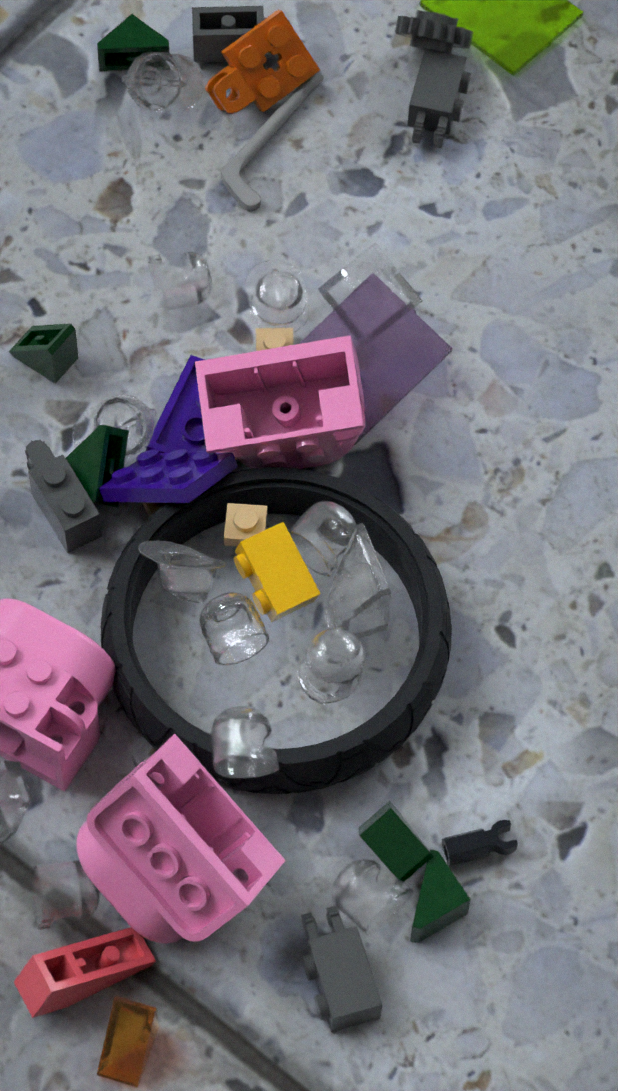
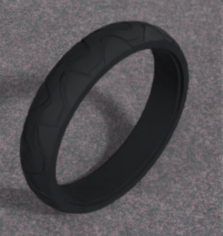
[100,467,452,794]

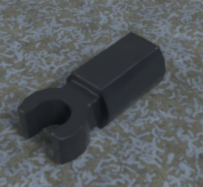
[442,820,518,867]

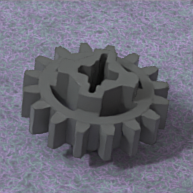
[395,10,473,54]

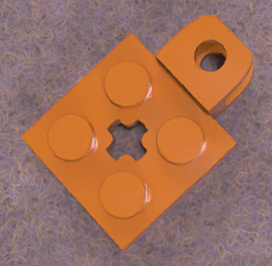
[205,10,320,113]

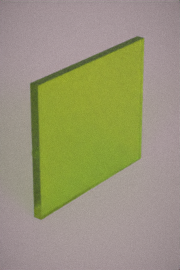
[420,0,583,76]

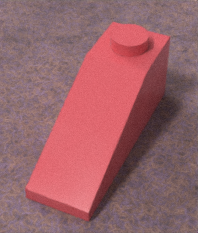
[14,927,156,1018]

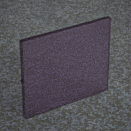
[299,273,453,445]

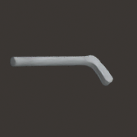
[221,72,324,211]

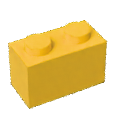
[234,522,321,623]

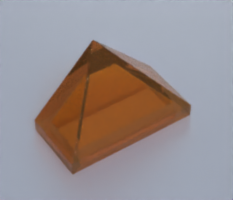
[97,996,159,1088]

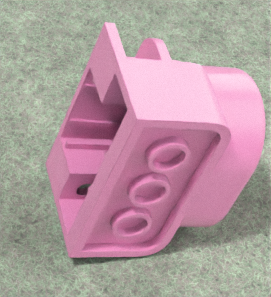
[195,335,366,469]
[0,598,116,792]
[76,734,286,944]

